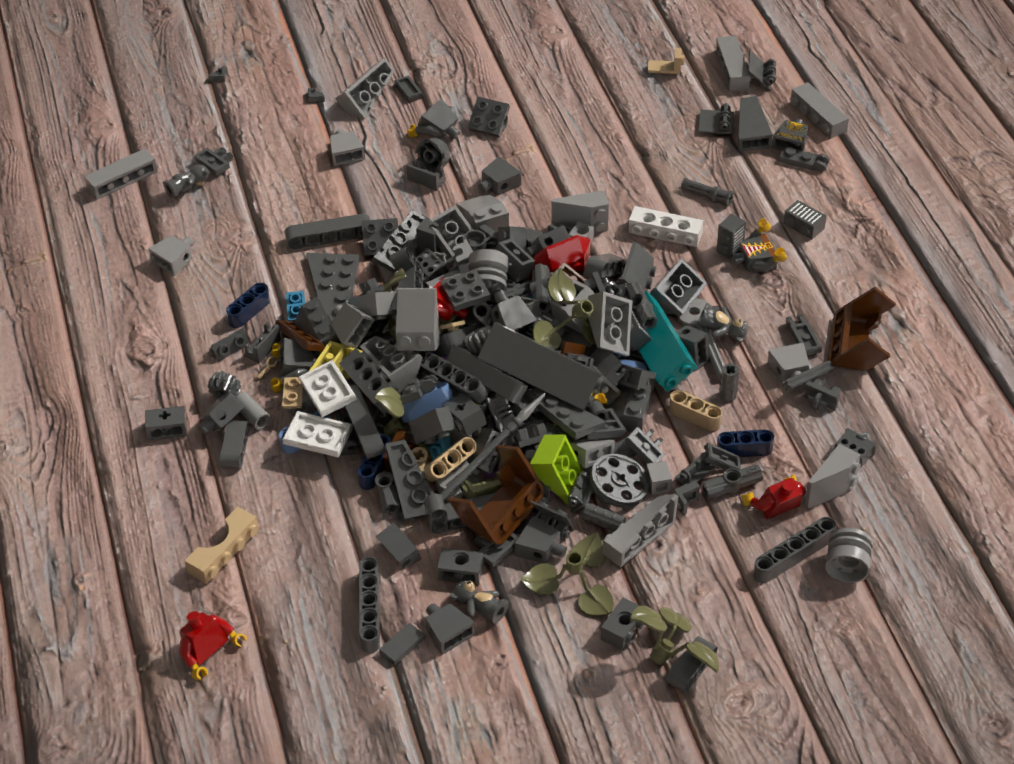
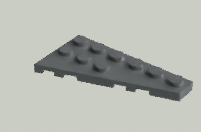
[306,253,360,321]

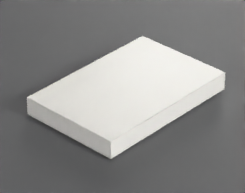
[298,360,357,417]
[282,411,353,458]

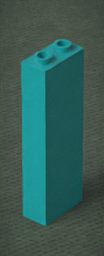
[639,290,698,392]

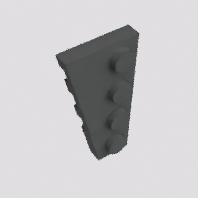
[371,210,426,273]
[524,387,606,439]

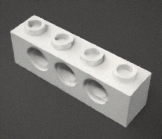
[628,206,704,247]

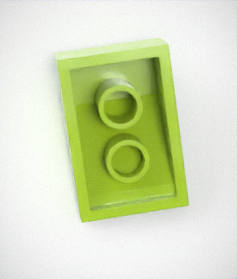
[530,435,584,506]

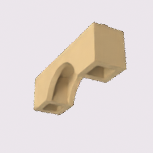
[184,506,259,584]

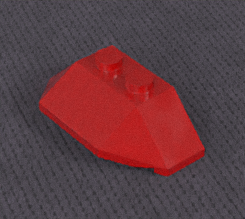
[527,235,591,280]

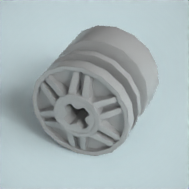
[468,249,508,295]
[825,528,873,583]

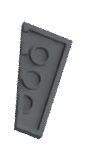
[385,440,435,521]

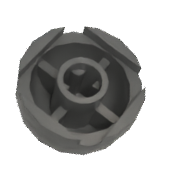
[415,137,450,172]

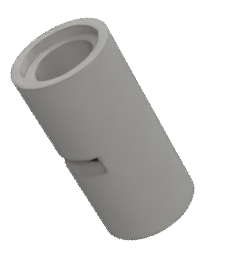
[236,392,271,430]

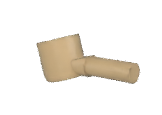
[257,357,279,379]

